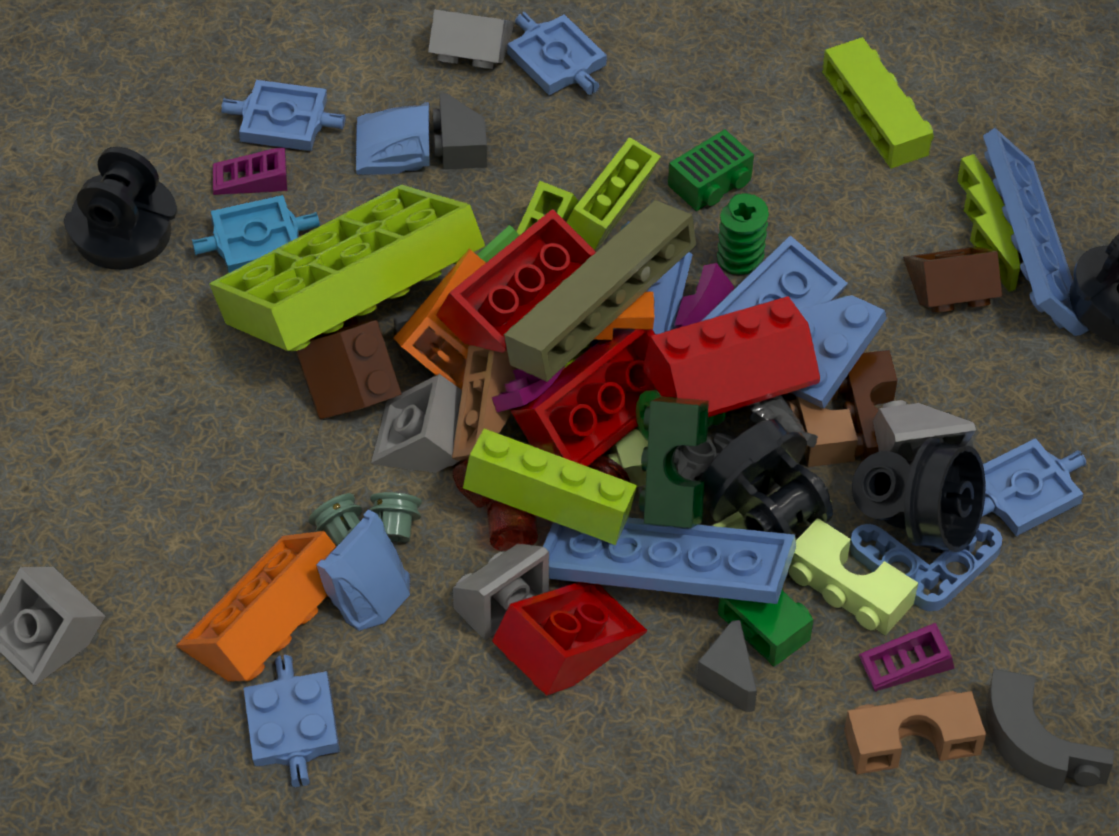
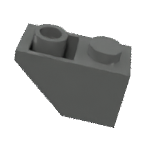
[433,93,487,170]

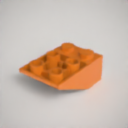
[394,249,486,390]

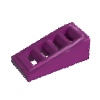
[213,148,288,195]
[858,622,954,691]

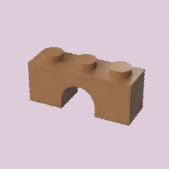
[786,388,858,467]
[844,691,986,774]

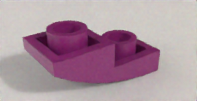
[674,263,735,329]
[492,366,565,412]

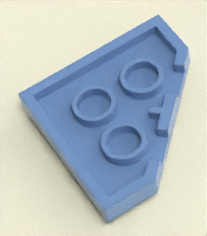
[789,295,887,409]

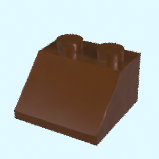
[903,246,1002,312]
[296,319,402,419]

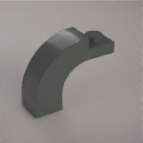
[986,669,1114,791]

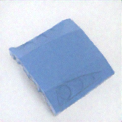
[356,102,430,175]
[317,509,410,631]

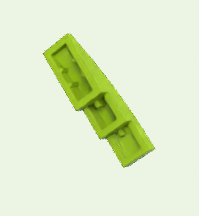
[957,154,1020,292]

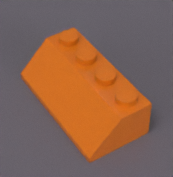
[176,531,336,682]

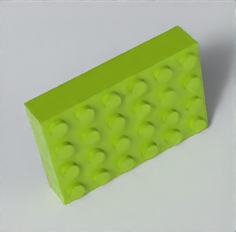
[209,184,485,351]

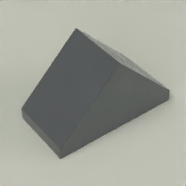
[697,620,757,712]

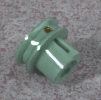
[369,492,422,543]
[308,493,362,547]

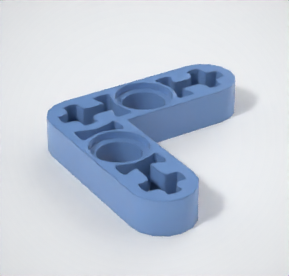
[850,524,1002,611]

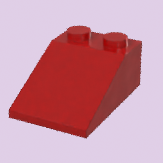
[492,582,647,696]

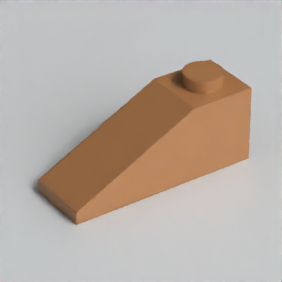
[452,345,517,461]

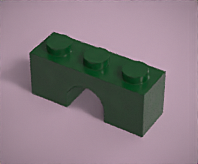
[639,396,709,528]

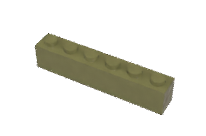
[504,200,696,381]

